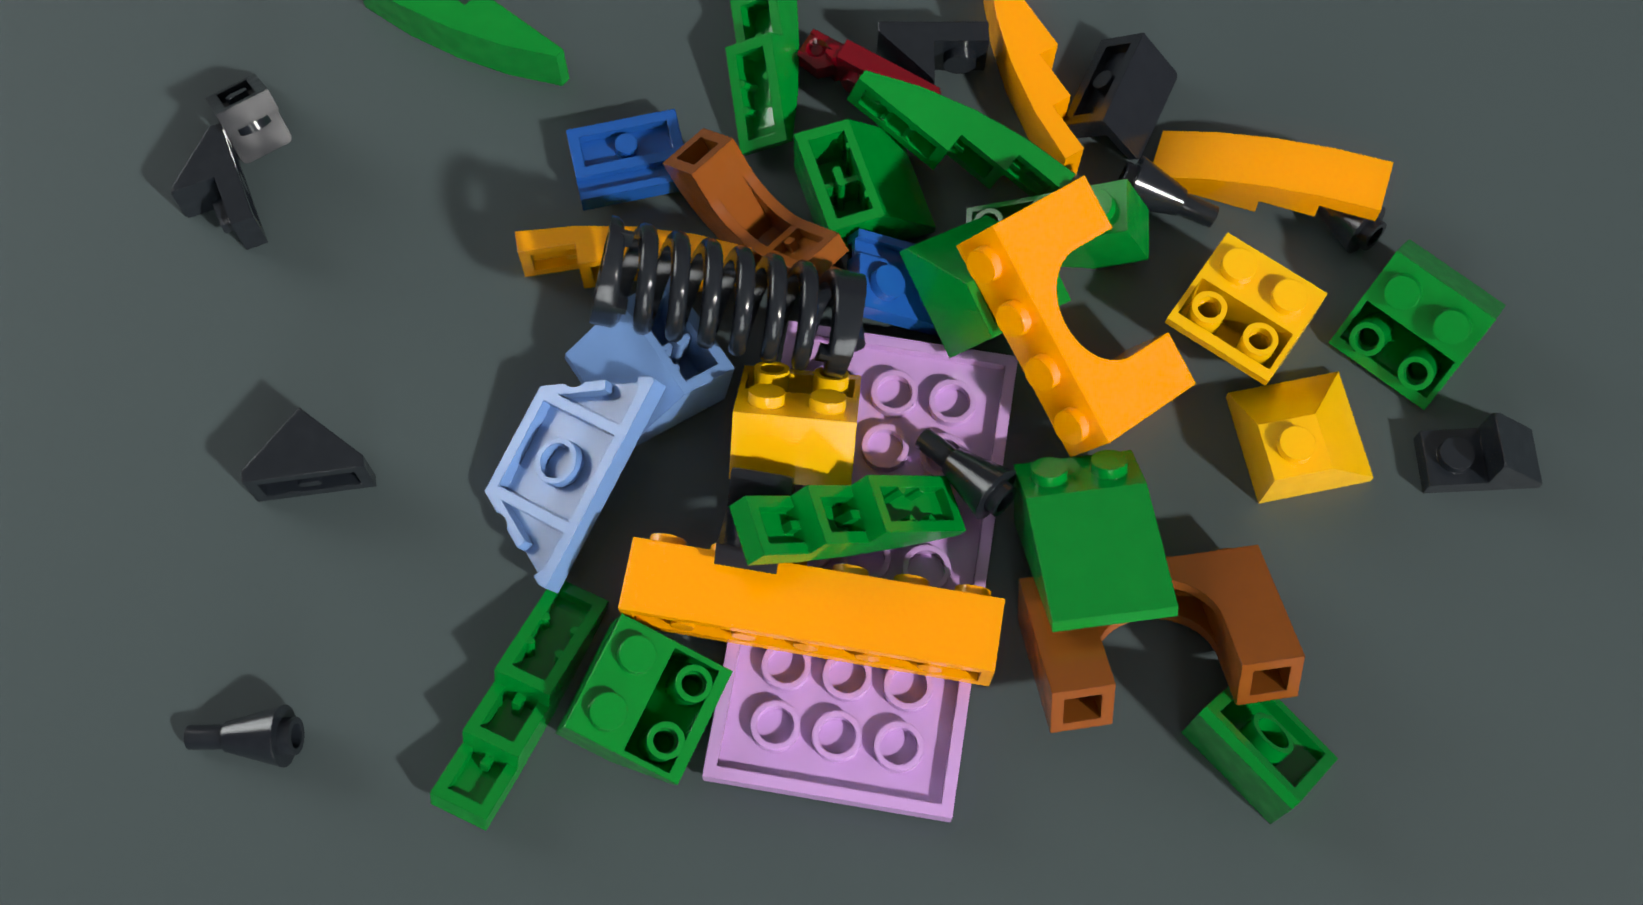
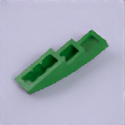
[363,0,570,86]
[725,0,799,156]
[846,70,1076,196]
[729,475,966,566]
[430,581,609,831]

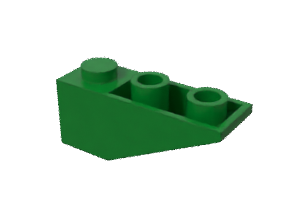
[966,179,1149,269]

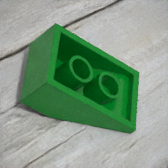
[1013,450,1178,632]

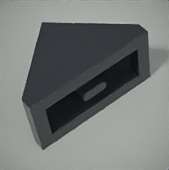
[241,408,376,502]

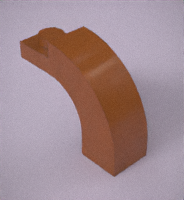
[662,128,849,278]

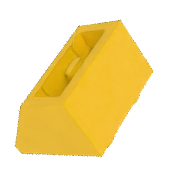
[1165,232,1328,386]
[729,361,861,486]

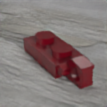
[797,28,941,95]

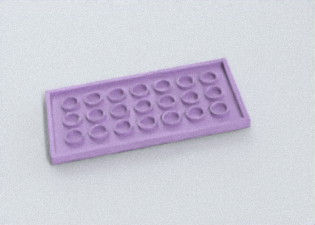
[702,321,1018,822]

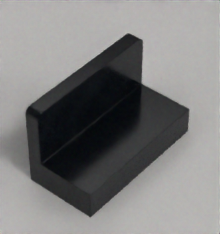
[1064,33,1177,160]

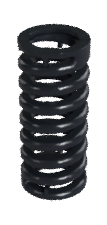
[589,215,867,379]

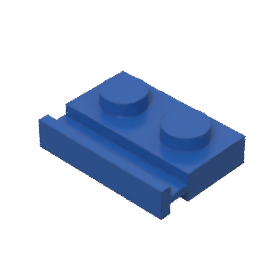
[566,109,684,211]
[847,228,939,337]

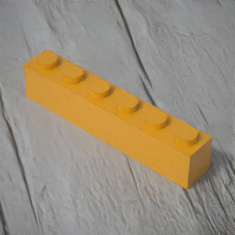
[618,533,1005,686]

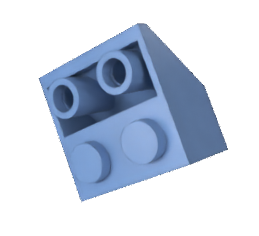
[565,276,735,447]

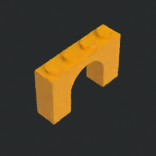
[956,175,1196,457]

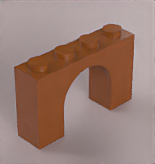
[1018,544,1305,733]

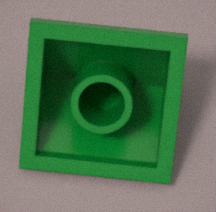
[1181,686,1338,824]

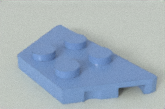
[485,376,666,593]

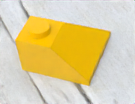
[1226,371,1374,504]

